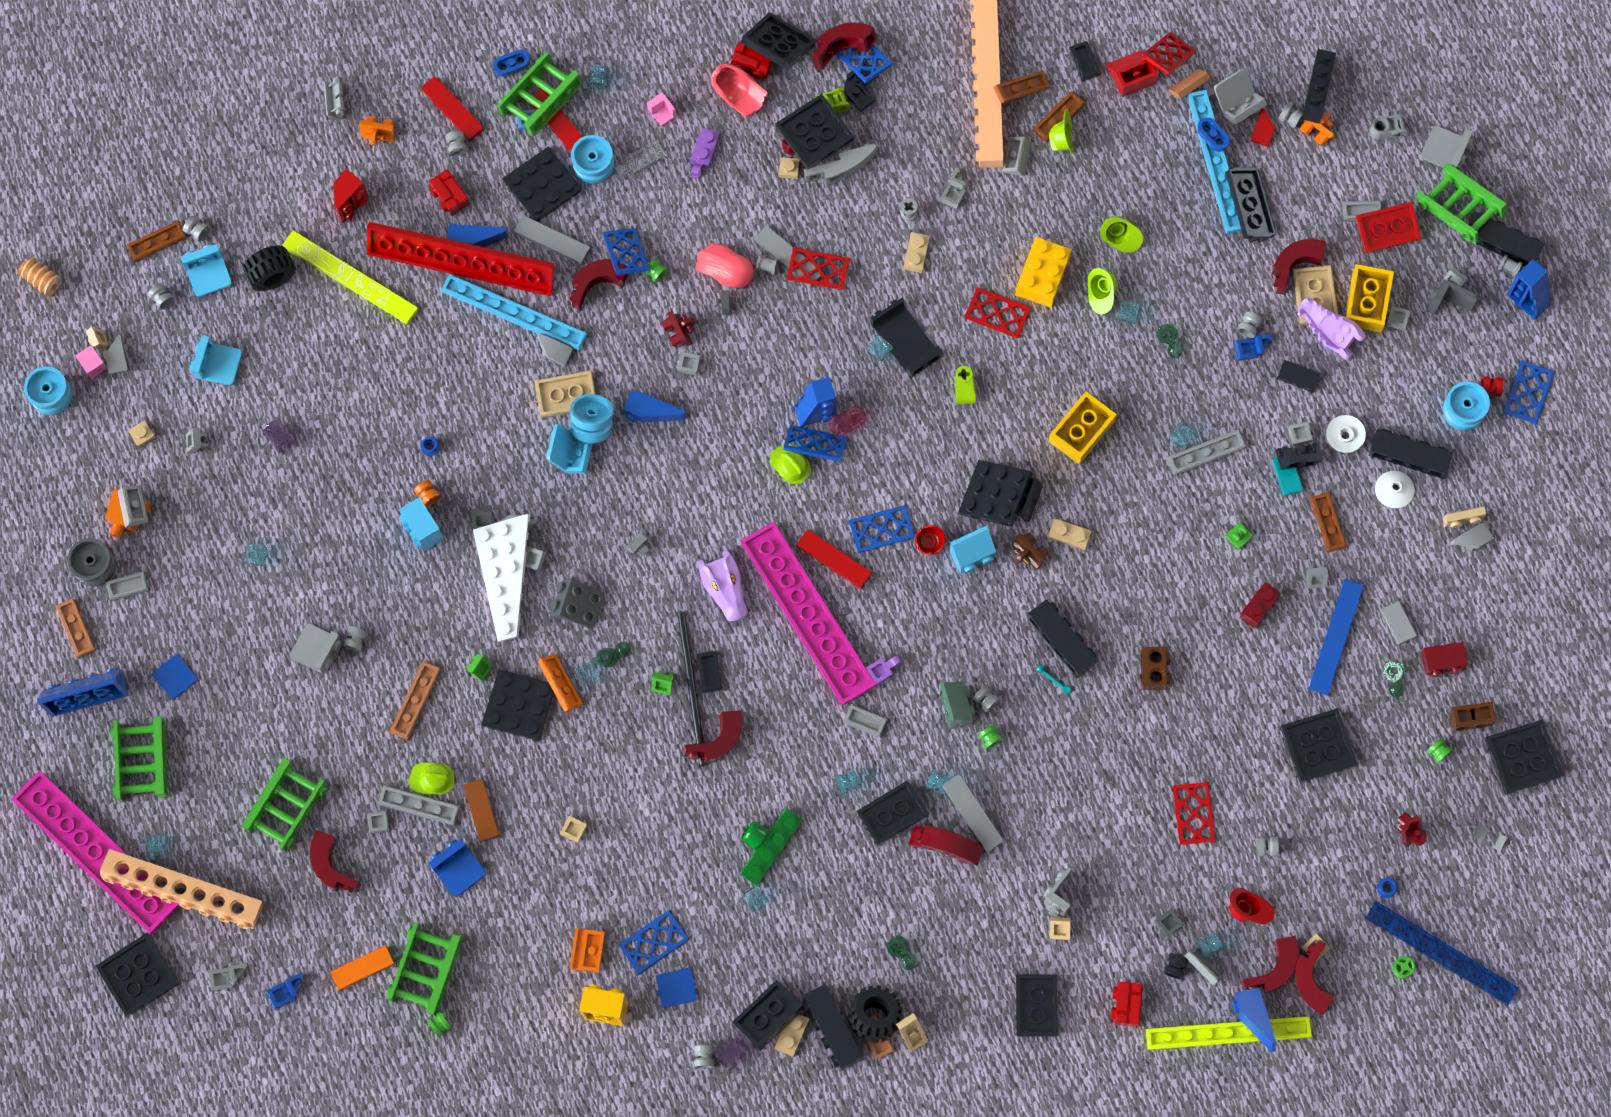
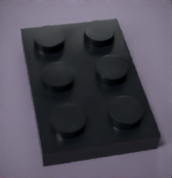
[856,780,929,846]
[1016,974,1058,1037]
[733,980,805,1051]

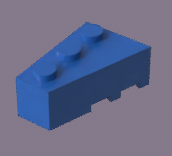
[1506,259,1550,320]
[793,377,837,427]

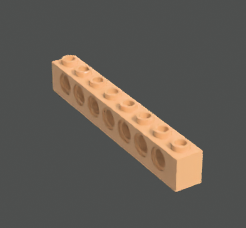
[100,849,263,929]

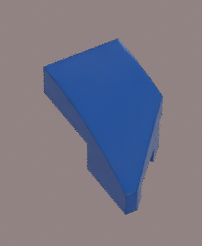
[1234,335,1273,361]
[266,973,303,1010]

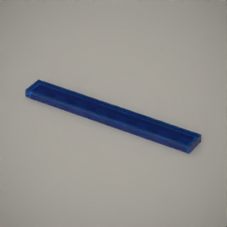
[1365,901,1519,1006]

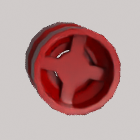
[1481,376,1504,396]

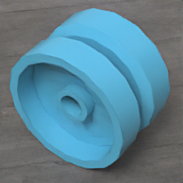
[571,135,615,184]
[24,366,73,415]
[1442,381,1490,431]
[570,394,613,443]

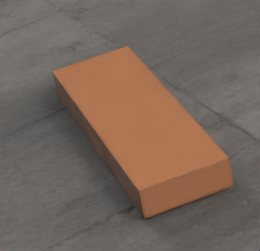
[55,598,96,659]

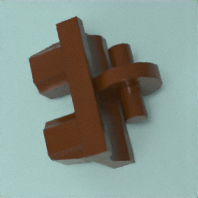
[1011,532,1049,570]

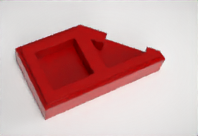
[1250,108,1275,147]

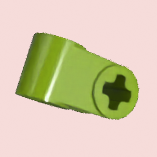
[815,88,850,113]
[955,366,976,405]

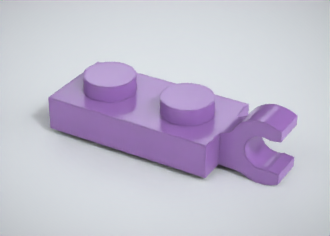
[690,127,720,179]

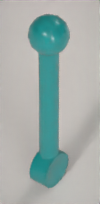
[1036,665,1071,694]

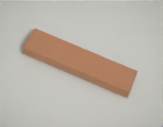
[389,661,442,740]

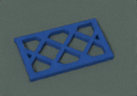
[836,45,893,83]
[603,228,650,275]
[1503,360,1555,425]
[783,425,848,462]
[848,505,915,553]
[619,910,690,975]

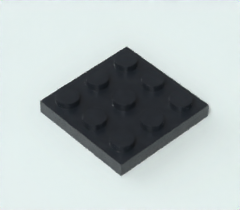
[741,12,816,70]
[775,94,854,170]
[502,146,582,222]
[958,460,1033,527]
[481,669,554,742]
[1280,708,1358,783]
[1485,719,1564,795]
[95,932,179,1018]

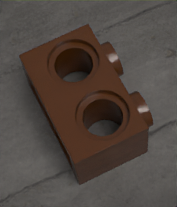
[1141,647,1170,690]
[1449,702,1496,732]

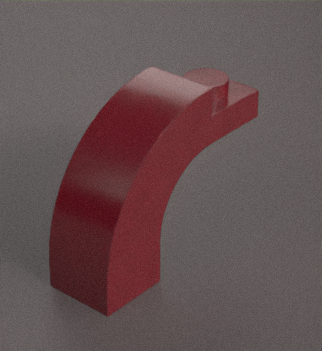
[812,23,877,70]
[1272,239,1326,295]
[570,259,628,310]
[682,711,742,764]
[909,825,984,866]
[310,830,362,893]
[1241,936,1299,994]
[1295,940,1334,1015]

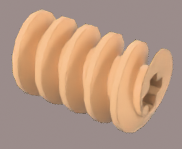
[17,257,60,297]

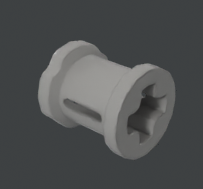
[900,198,918,221]
[755,254,778,275]
[1497,254,1522,278]

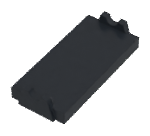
[1225,167,1276,243]

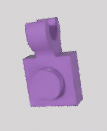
[866,655,902,686]

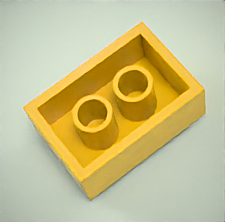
[1015,237,1072,308]
[1345,264,1394,333]
[1049,391,1117,465]
[579,984,629,1026]

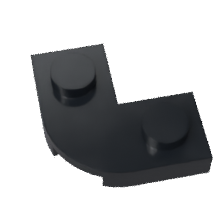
[844,61,878,112]

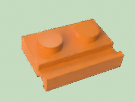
[570,928,605,973]

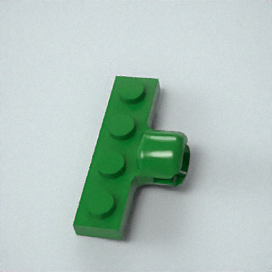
[739,808,803,886]

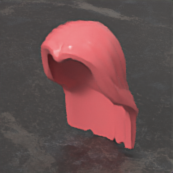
[711,64,768,117]
[696,243,754,288]

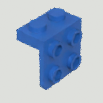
[428,838,486,897]

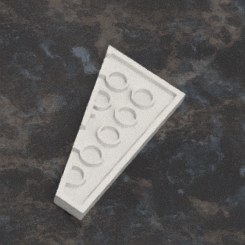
[473,514,530,642]

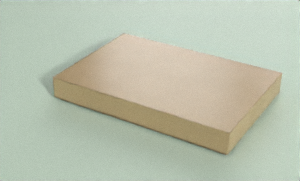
[1292,265,1338,325]
[534,370,596,418]

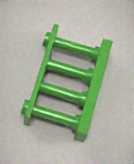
[497,52,583,137]
[1417,163,1507,244]
[110,716,168,802]
[241,758,328,853]
[386,922,463,1016]

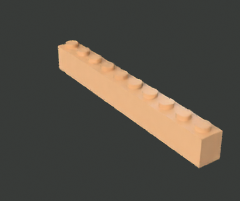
[970,0,1003,168]

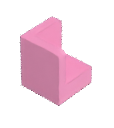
[647,92,676,126]
[75,346,107,379]

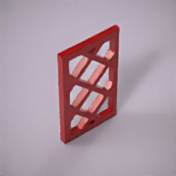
[1141,32,1196,75]
[787,247,850,290]
[964,287,1031,338]
[1172,782,1216,845]

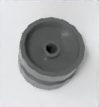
[67,538,116,587]

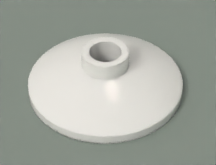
[1326,415,1366,453]
[1375,471,1415,508]

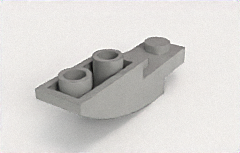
[804,144,876,185]

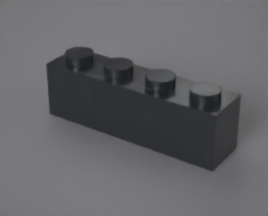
[1301,49,1336,124]
[1468,211,1545,267]
[1368,429,1453,479]
[1027,599,1097,678]
[802,984,863,1071]

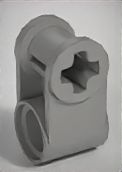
[1369,114,1408,140]

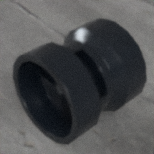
[1163,953,1189,980]

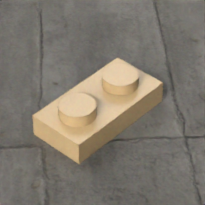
[903,232,930,273]
[1443,507,1486,528]
[1048,518,1092,550]
[896,1013,928,1052]
[774,1014,809,1057]

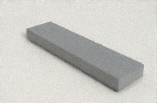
[514,215,591,265]
[754,225,822,289]
[1167,429,1247,476]
[942,774,1003,852]
[377,785,460,826]

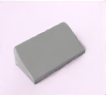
[1002,136,1031,176]
[118,485,148,528]

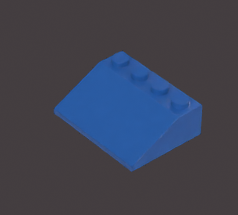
[37,668,129,717]

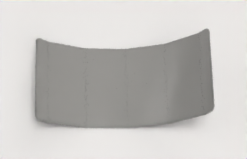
[1473,821,1507,851]

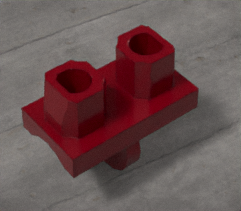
[661,311,696,348]
[1397,812,1427,846]

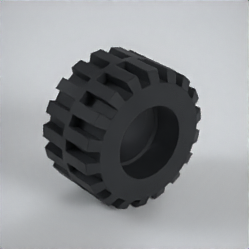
[243,245,296,292]
[849,985,902,1043]

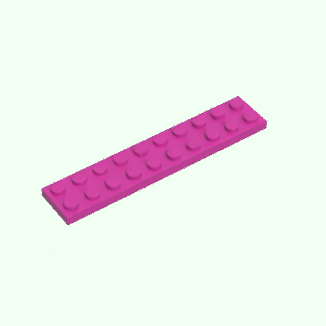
[740,522,876,706]
[11,770,180,935]

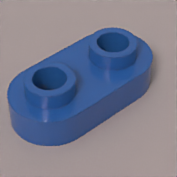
[493,50,530,77]
[1197,117,1230,152]

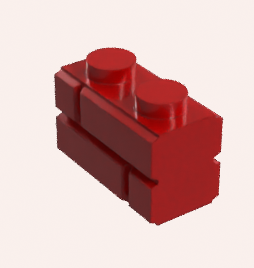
[731,42,773,79]
[429,169,470,216]
[1111,982,1143,1027]

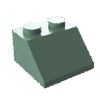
[939,682,976,730]

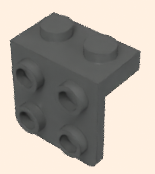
[1427,279,1479,314]
[550,579,604,629]

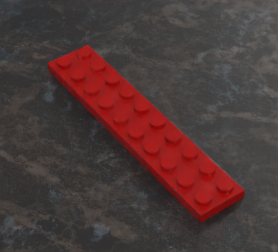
[367,222,554,296]

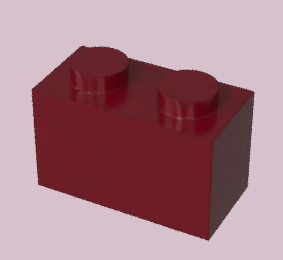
[1239,582,1281,629]
[1421,642,1468,677]

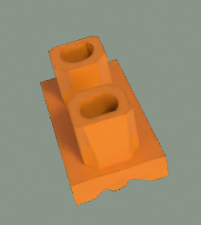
[1300,113,1335,146]
[359,116,395,146]

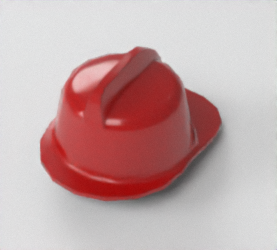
[1229,888,1275,924]

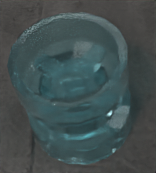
[588,65,608,90]
[834,769,861,795]
[926,770,951,795]
[1196,932,1224,959]

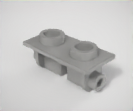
[323,78,345,120]

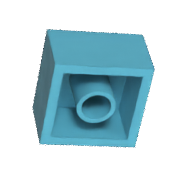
[399,497,444,552]

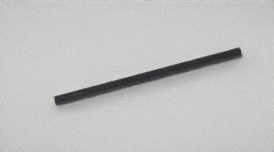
[677,612,707,766]

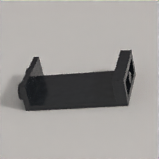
[871,298,942,378]

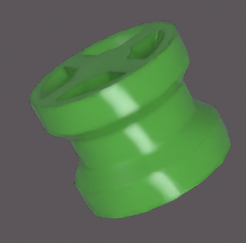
[644,258,668,283]
[978,725,1003,749]
[1427,738,1453,763]
[1392,956,1415,979]
[427,1011,452,1037]

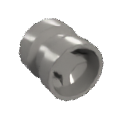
[1278,103,1303,129]
[445,131,467,157]
[183,216,210,242]
[147,283,175,310]
[1237,312,1263,338]
[342,626,367,652]
[972,685,1000,713]
[1256,836,1279,857]
[694,1045,714,1068]

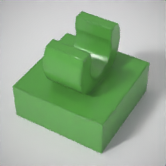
[1225,522,1253,550]
[466,654,493,681]
[651,670,674,695]

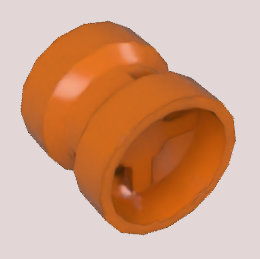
[414,480,441,507]

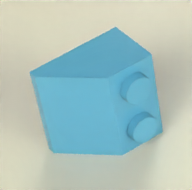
[950,526,996,573]

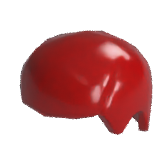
[915,525,946,555]

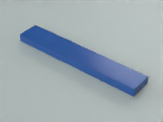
[1308,579,1364,695]

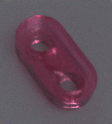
[829,406,866,437]

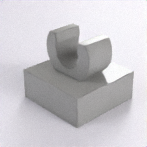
[1441,267,1468,287]
[186,428,208,453]
[625,533,649,556]
[1306,565,1328,589]

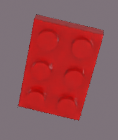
[1355,202,1422,253]

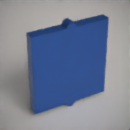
[151,654,198,700]
[656,968,697,1008]

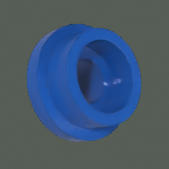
[420,437,440,456]
[1377,878,1397,898]

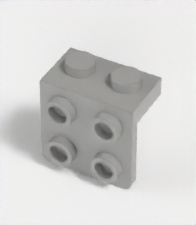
[1214,68,1267,124]
[1420,126,1473,168]
[290,624,342,674]
[1043,865,1073,918]

